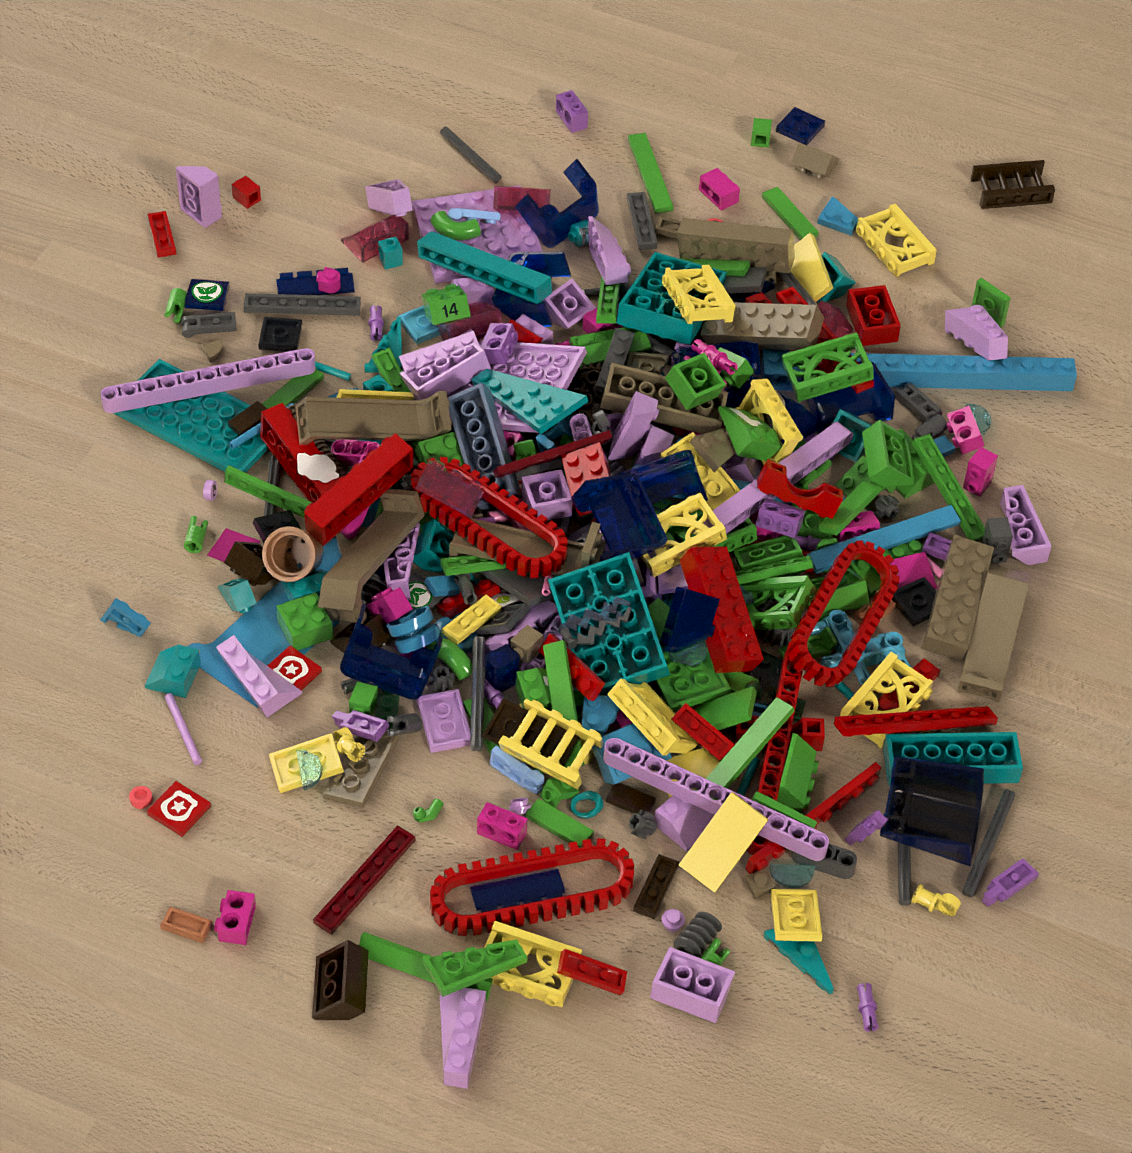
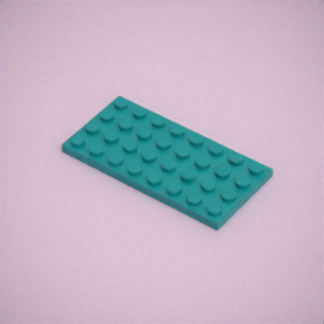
[113,359,269,473]

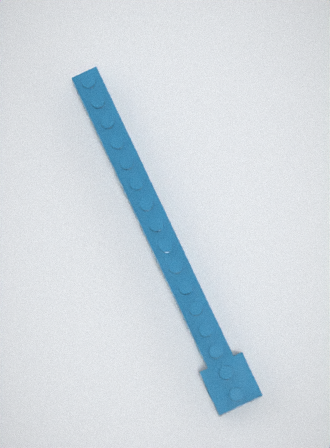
[761,349,1077,391]

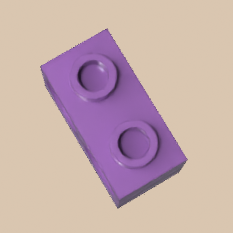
[556,90,588,133]
[480,323,518,364]
[755,498,805,538]

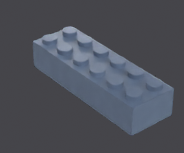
[448,383,523,513]

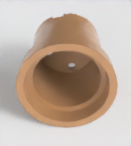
[262,527,323,582]

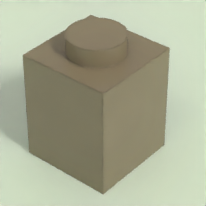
[510,625,544,664]

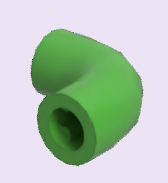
[430,211,481,241]
[426,637,472,680]

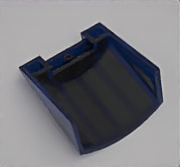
[880,756,984,867]

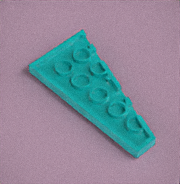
[471,369,588,434]

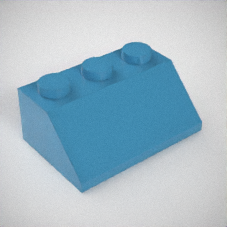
[592,723,672,784]

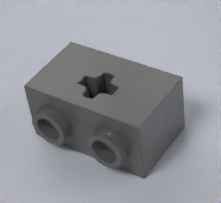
[982,517,1013,564]

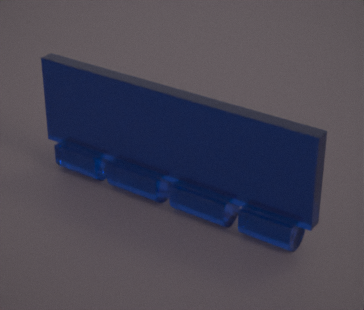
[276,267,355,295]
[470,869,565,913]

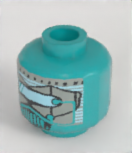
[568,220,589,247]

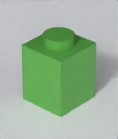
[751,118,772,148]

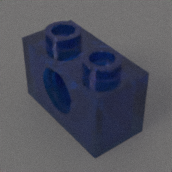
[485,644,520,692]

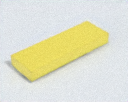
[442,595,502,645]

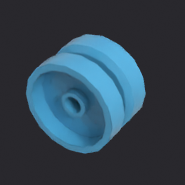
[387,606,441,654]

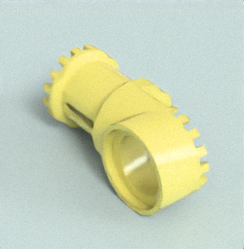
[332,727,366,762]
[911,884,961,916]

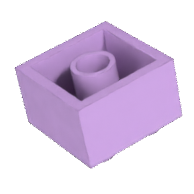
[522,469,573,521]

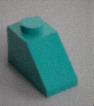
[218,578,257,613]

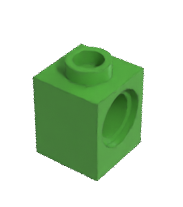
[349,681,378,716]

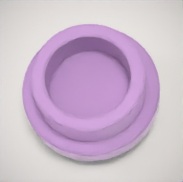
[509,798,531,815]
[662,909,685,932]

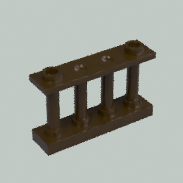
[971,160,1055,209]

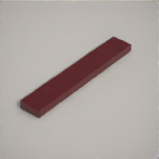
[493,430,612,478]
[313,825,416,935]

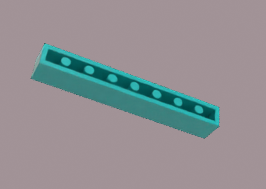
[417,231,552,304]

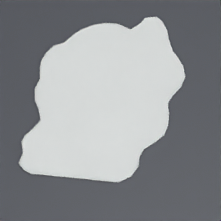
[297,453,339,483]

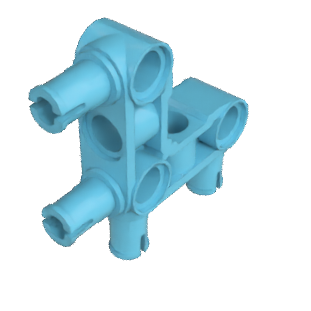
[810,610,911,685]

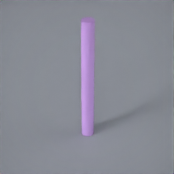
[165,693,202,765]

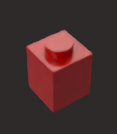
[231,175,261,209]

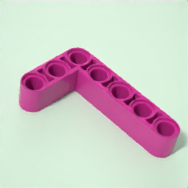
[331,439,380,539]

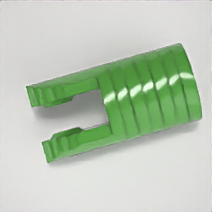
[164,288,187,324]
[184,516,208,553]
[700,938,731,966]

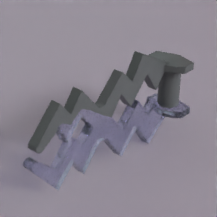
[558,596,631,650]

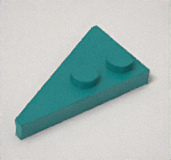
[364,317,402,373]
[763,929,834,994]

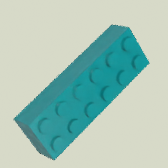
[883,732,1023,786]

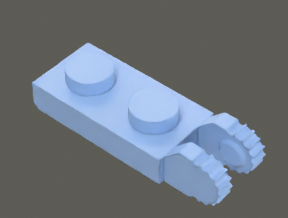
[448,208,501,224]
[490,746,545,794]

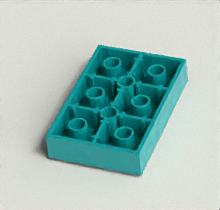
[616,252,727,345]
[548,552,670,696]

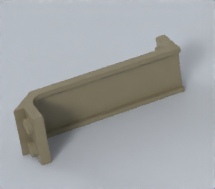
[295,391,452,445]
[318,489,425,624]
[449,517,607,576]
[957,564,1031,703]

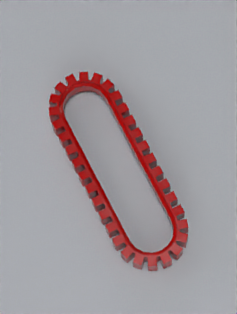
[411,457,568,578]
[788,540,900,687]
[430,838,635,936]

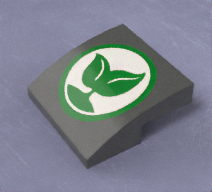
[408,573,445,610]

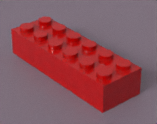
[260,403,339,503]
[304,433,413,546]
[680,546,764,673]

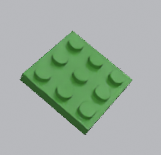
[654,640,731,712]

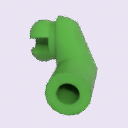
[412,799,444,823]

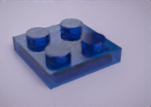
[776,107,825,145]

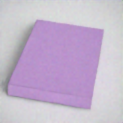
[416,689,471,753]

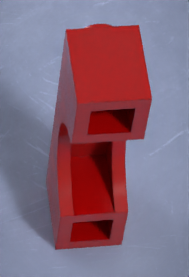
[757,459,843,519]
[735,715,825,751]

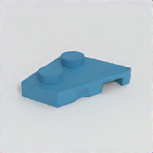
[817,197,858,236]
[100,598,151,637]
[582,695,620,736]

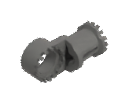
[591,409,613,445]

